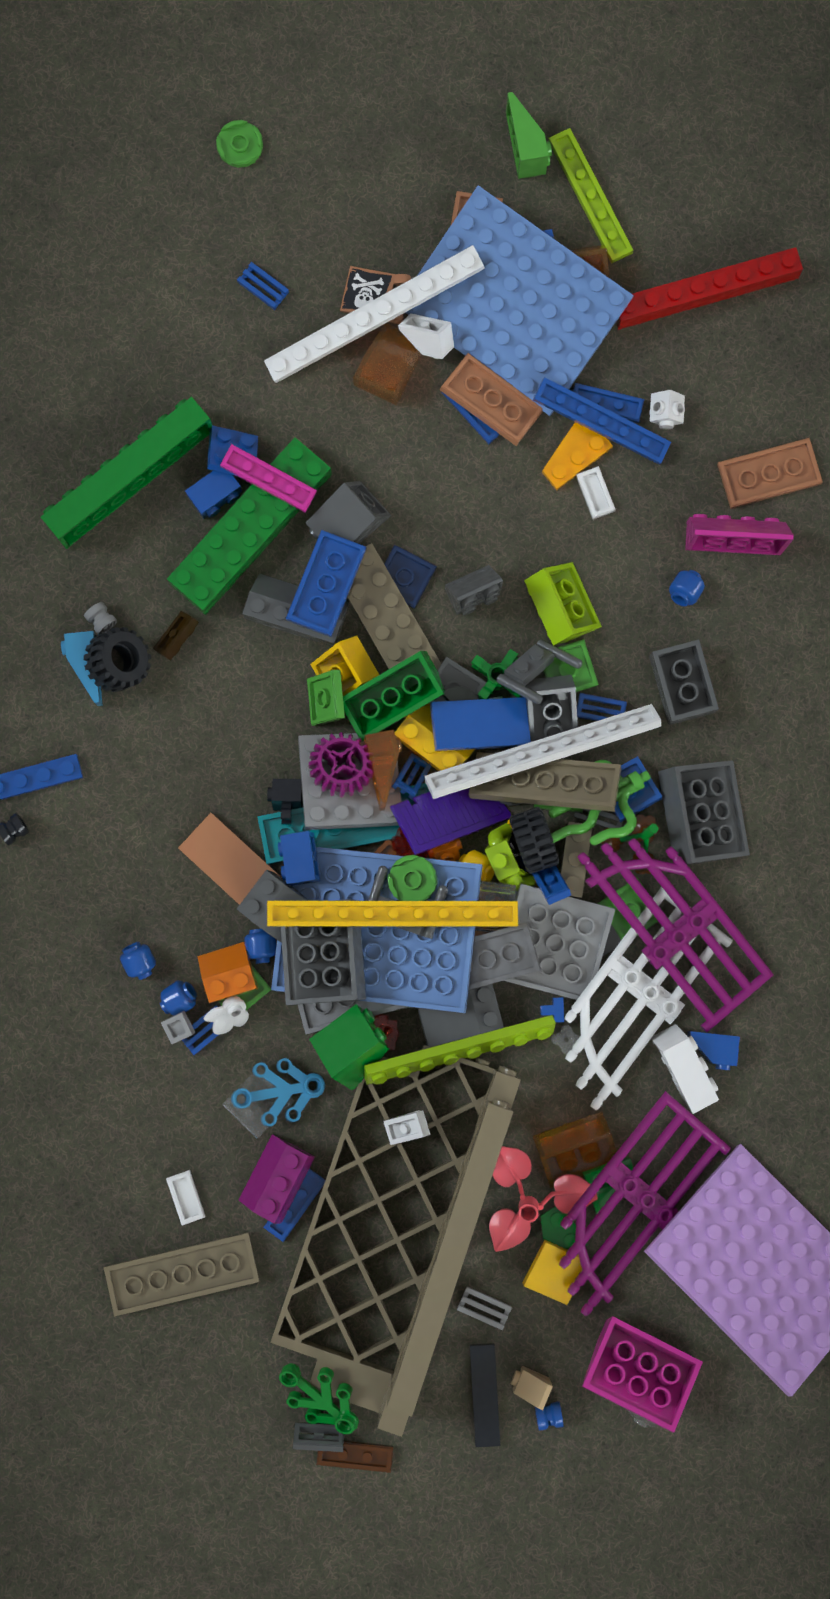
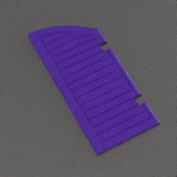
[390,788,512,855]

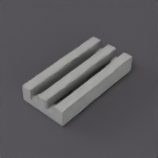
[457,1286,512,1330]

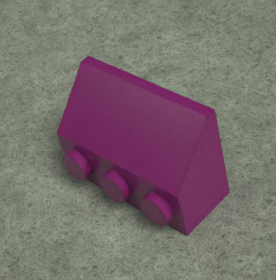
[239,1134,315,1224]

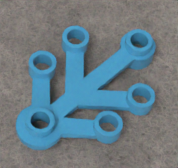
[231,1058,325,1127]

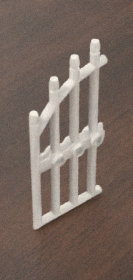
[564,887,733,1110]

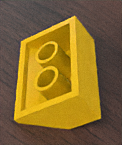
[394,703,475,771]

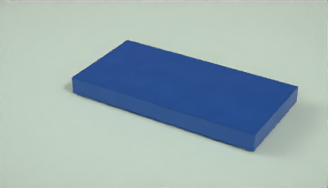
[286,530,367,637]
[430,697,531,751]

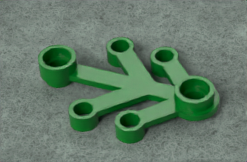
[279,1363,359,1434]

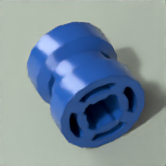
[535,1401,564,1431]

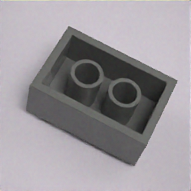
[649,639,719,725]

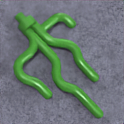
[548,760,651,846]

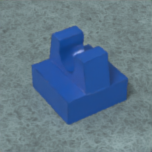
[540,997,564,1022]

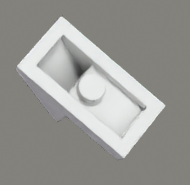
[383,1110,430,1145]

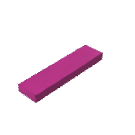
[220,444,317,513]

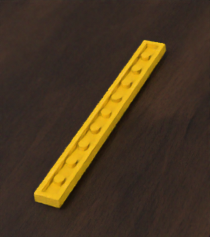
[267,901,518,927]

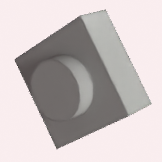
[161,1011,195,1044]

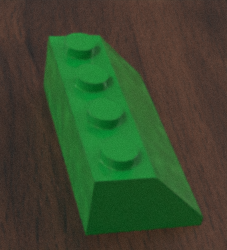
[343,651,445,742]

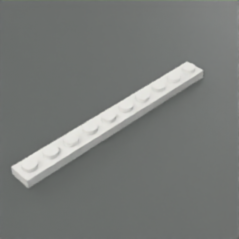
[264,245,485,383]
[425,704,661,799]

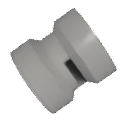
[84,602,117,635]

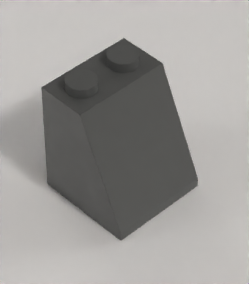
[306,481,392,544]

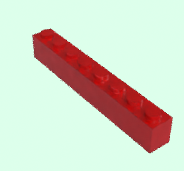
[616,247,803,330]

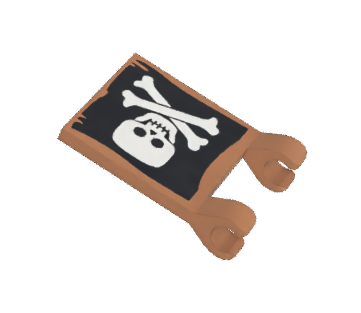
[340,266,411,324]

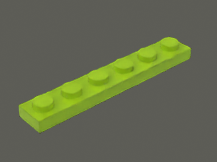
[549,128,633,264]

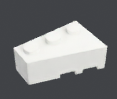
[651,1024,719,1114]

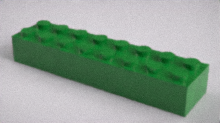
[41,396,212,549]
[167,437,332,615]

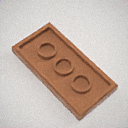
[440,353,543,446]
[717,438,823,509]
[178,813,282,905]

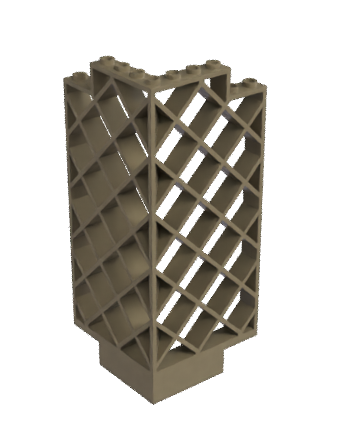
[270,1045,521,1437]

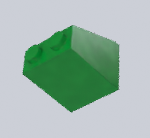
[309,1004,389,1090]

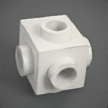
[650,390,685,429]

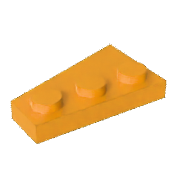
[542,422,613,491]

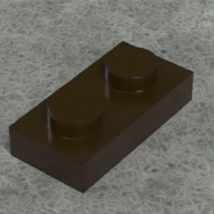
[153,611,199,661]

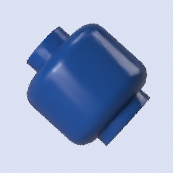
[669,570,705,607]
[244,929,277,964]
[120,942,156,980]
[160,980,197,1016]

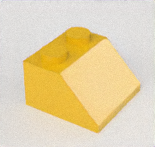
[310,636,379,696]

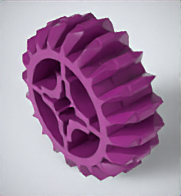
[308,732,375,798]

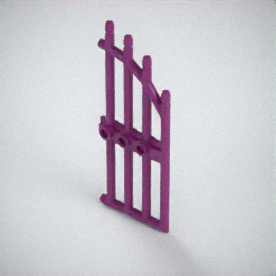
[577,838,774,1033]
[558,1091,731,1316]

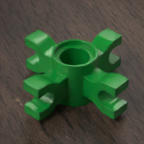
[471,649,521,700]

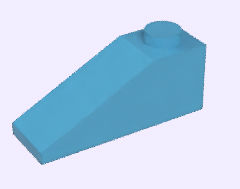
[61,631,103,706]

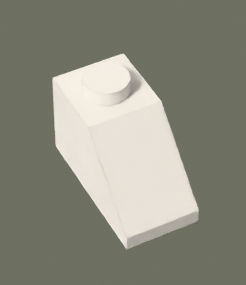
[398,313,454,359]

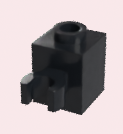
[267,778,303,825]

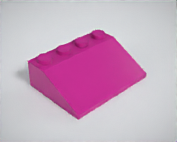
[686,514,793,555]
[582,1316,703,1433]

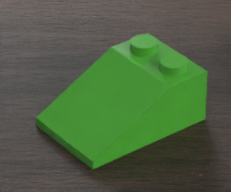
[506,92,552,179]

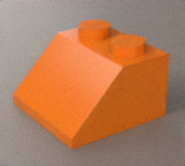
[197,942,259,1003]

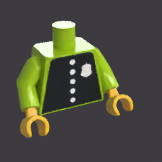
[485,819,538,891]

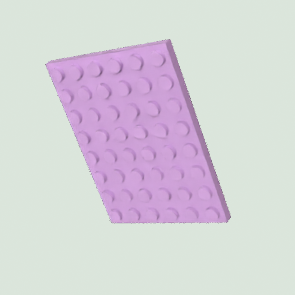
[644,1144,830,1397]

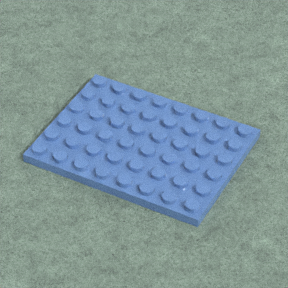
[405,186,634,416]
[271,847,483,1013]

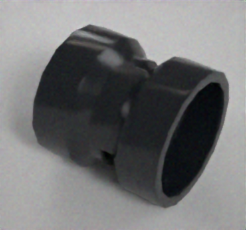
[0,813,30,846]

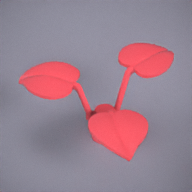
[489,1146,598,1252]

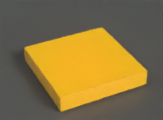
[522,1240,582,1305]

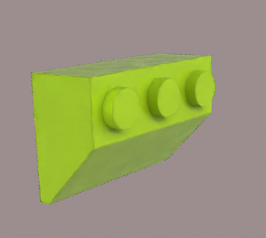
[524,562,602,646]

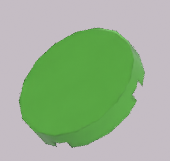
[216,120,263,168]
[388,855,438,901]

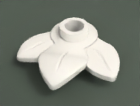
[204,996,249,1035]

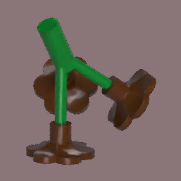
[602,814,660,874]

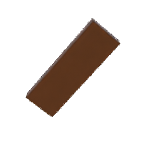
[316,1441,393,1473]

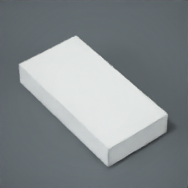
[576,466,616,519]
[166,1170,206,1225]

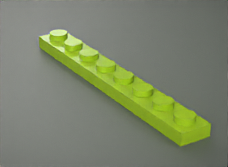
[364,1015,556,1085]

